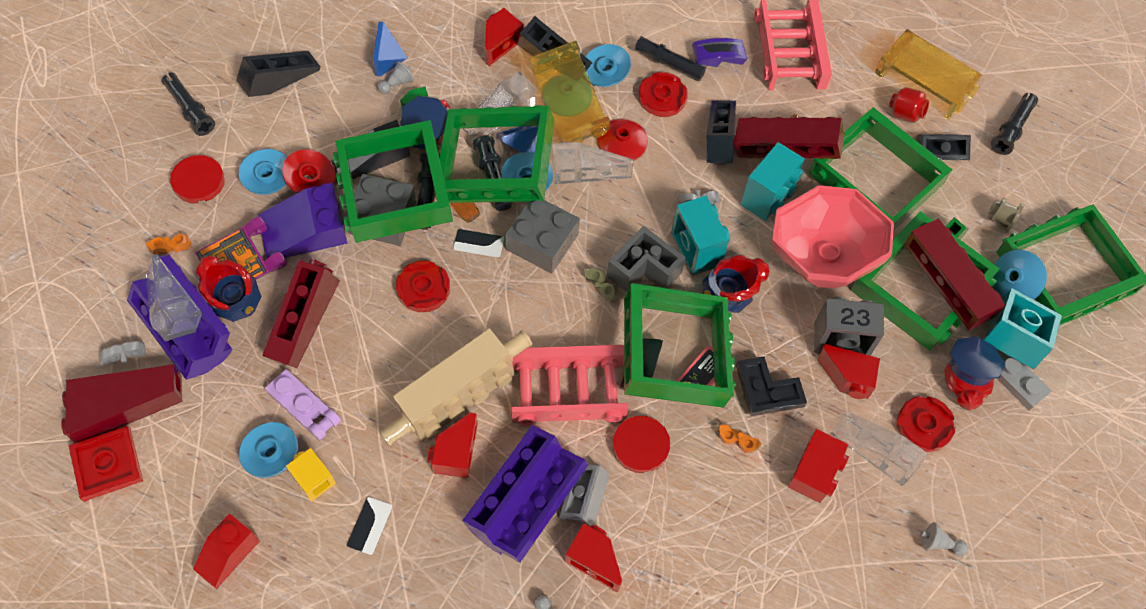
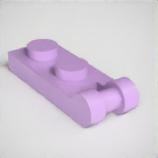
[265,369,342,441]

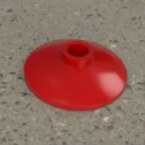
[598,119,648,162]
[282,149,336,193]

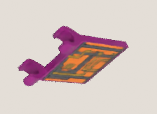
[195,217,287,280]

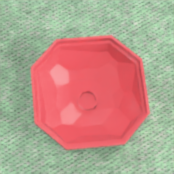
[772,185,894,289]

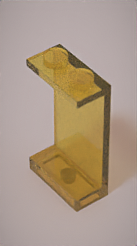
[875,29,982,120]
[529,40,610,147]

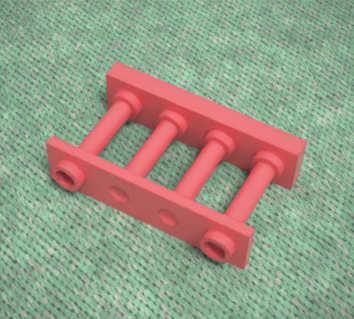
[754,0,832,90]
[512,345,628,426]

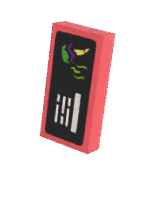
[677,345,714,386]

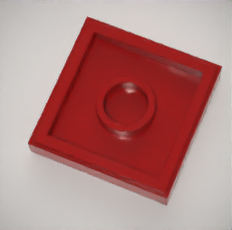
[68,425,143,502]

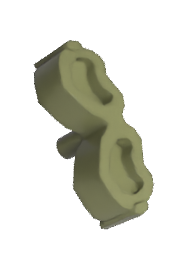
[584,268,618,301]

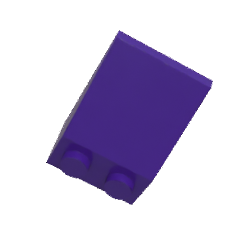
[258,183,348,259]

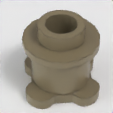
[988,198,1025,232]

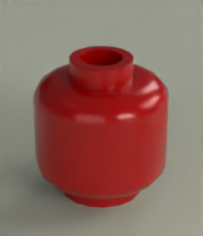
[889,87,930,123]

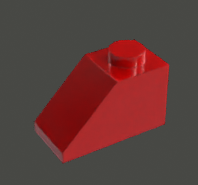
[485,7,524,66]
[818,344,880,399]
[428,413,478,478]
[193,513,260,589]
[565,524,623,593]

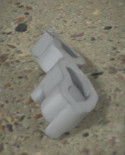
[678,190,720,205]
[99,341,146,366]

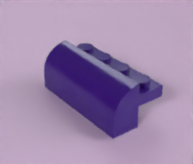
[127,255,232,380]
[462,425,588,563]

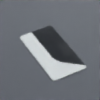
[453,229,504,258]
[347,497,393,555]

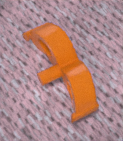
[146,234,192,255]
[718,424,762,453]

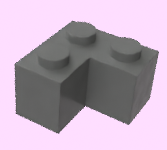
[607,226,686,292]

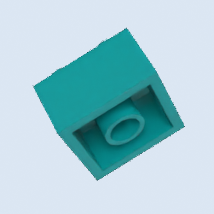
[740,142,805,222]
[671,195,730,276]
[984,288,1062,369]

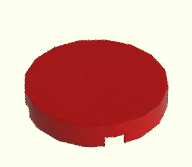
[638,72,688,117]
[170,155,225,204]
[396,261,450,312]
[896,396,956,452]
[613,416,670,473]

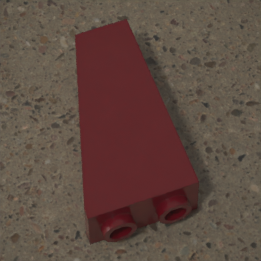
[262,259,340,368]
[61,364,182,443]

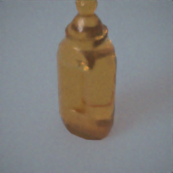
[450,203,480,223]

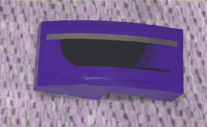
[692,38,748,67]

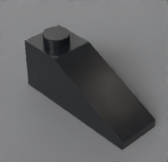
[517,16,593,82]
[236,50,321,97]
[707,100,736,165]
[331,119,410,183]

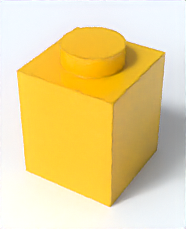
[286,448,336,502]

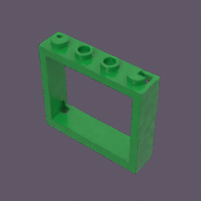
[434,105,555,203]
[808,107,953,231]
[333,120,453,243]
[996,204,1146,326]
[851,211,1000,351]
[624,283,736,408]

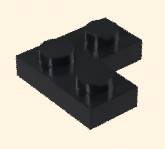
[736,356,807,417]

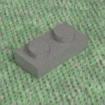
[997,354,1052,410]

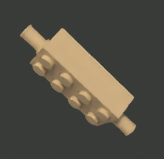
[379,328,532,447]

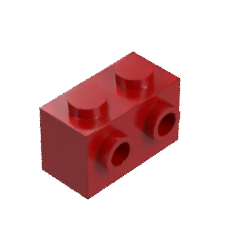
[788,428,849,503]

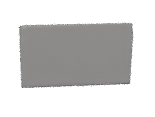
[559,464,609,527]

